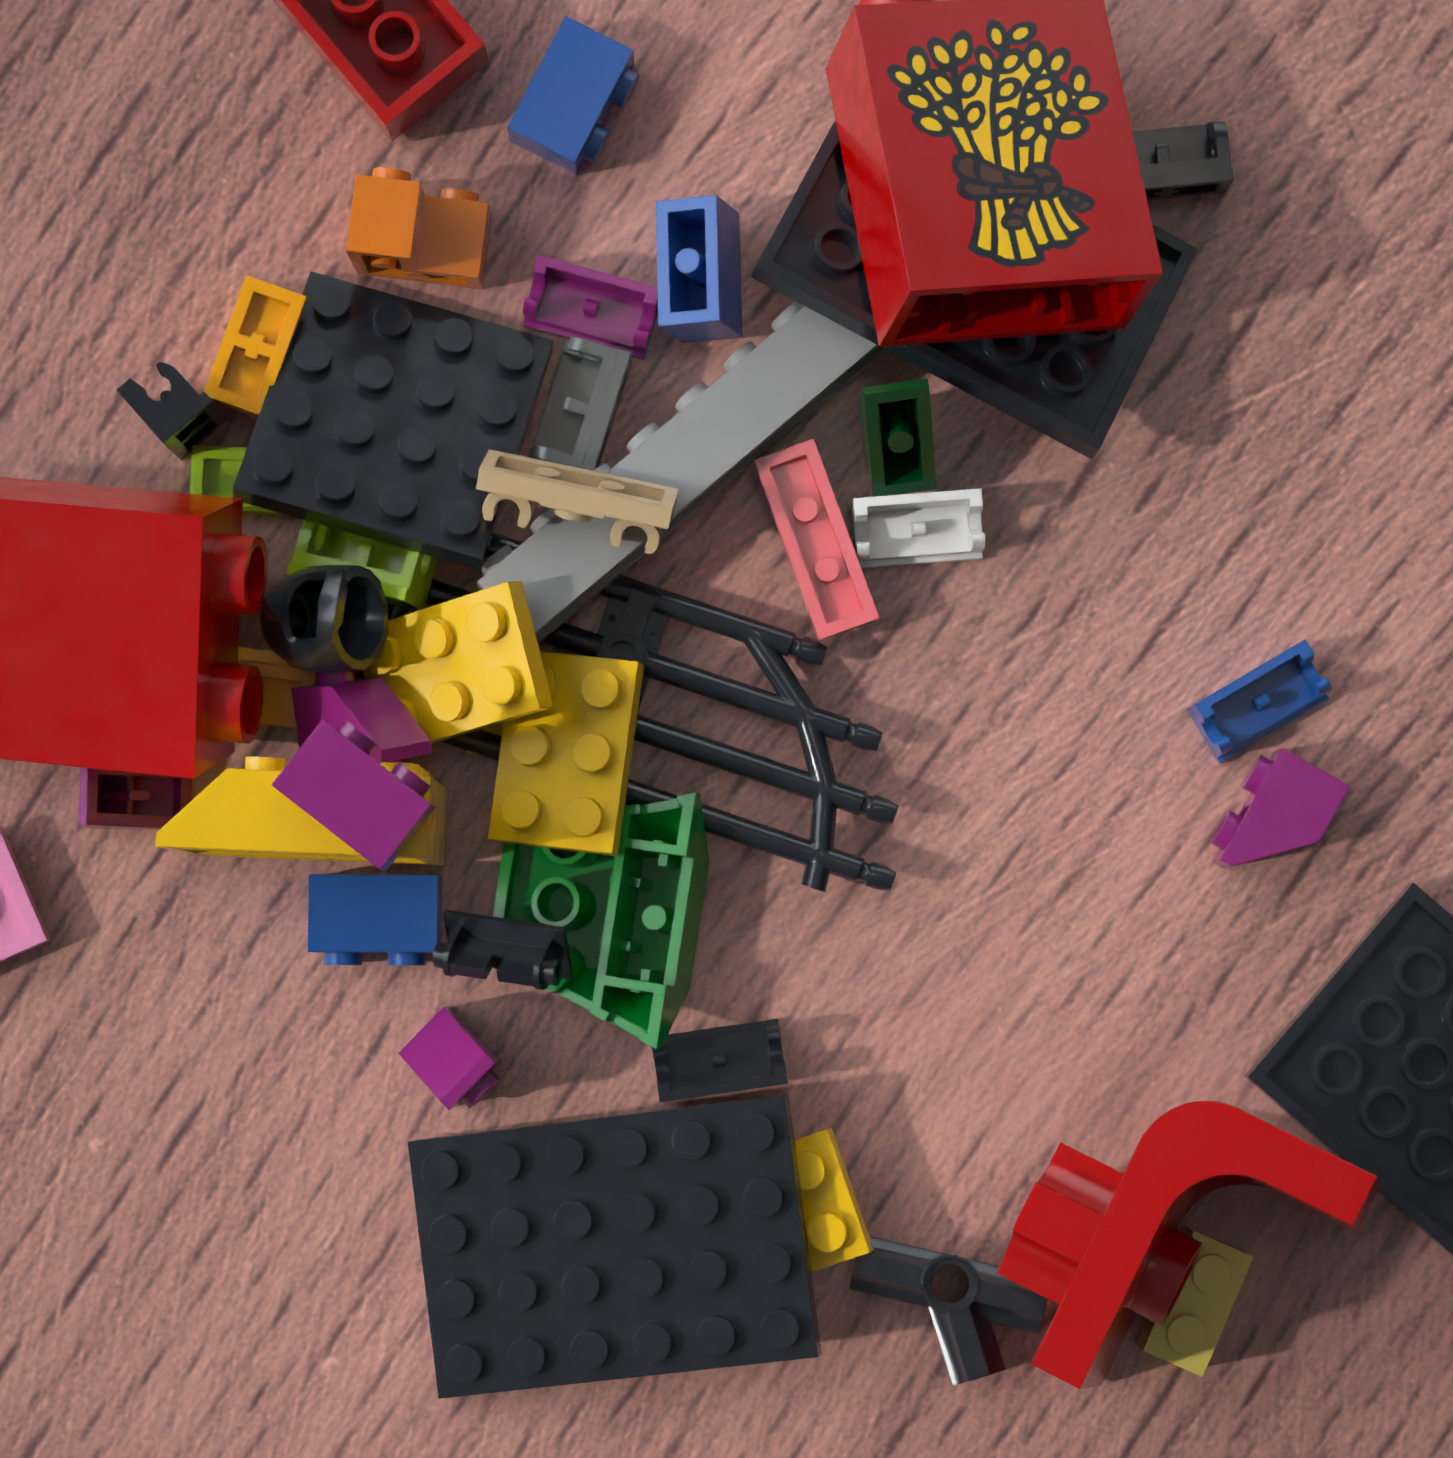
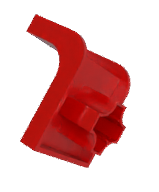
[996,1101,1380,1389]

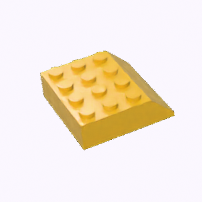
[155,757,449,866]

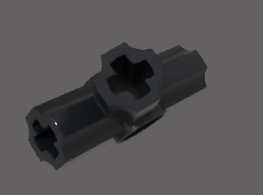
[849,1236,1047,1386]

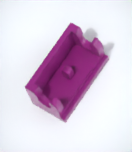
[523,254,658,360]

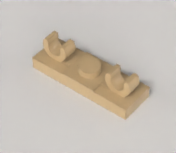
[476,449,679,555]

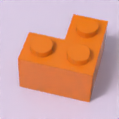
[346,167,492,289]

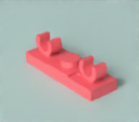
[753,438,880,641]

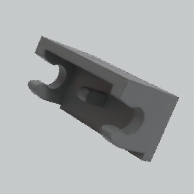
[528,336,632,471]

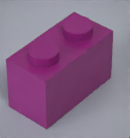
[271,720,436,872]

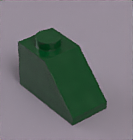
[859,378,937,497]

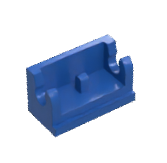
[1187,639,1332,763]

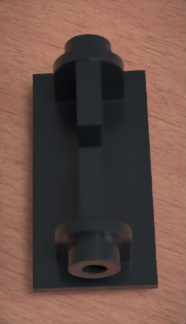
[433,910,573,990]

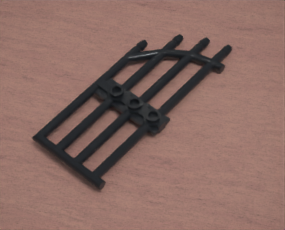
[359,533,899,892]

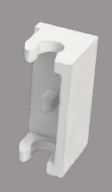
[851,488,985,569]

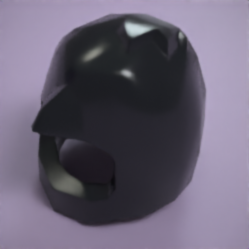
[259,565,388,674]

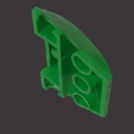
[492,792,709,1050]

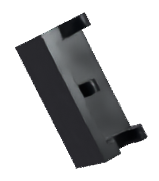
[1132,121,1234,201]
[117,362,229,460]
[652,1019,788,1103]

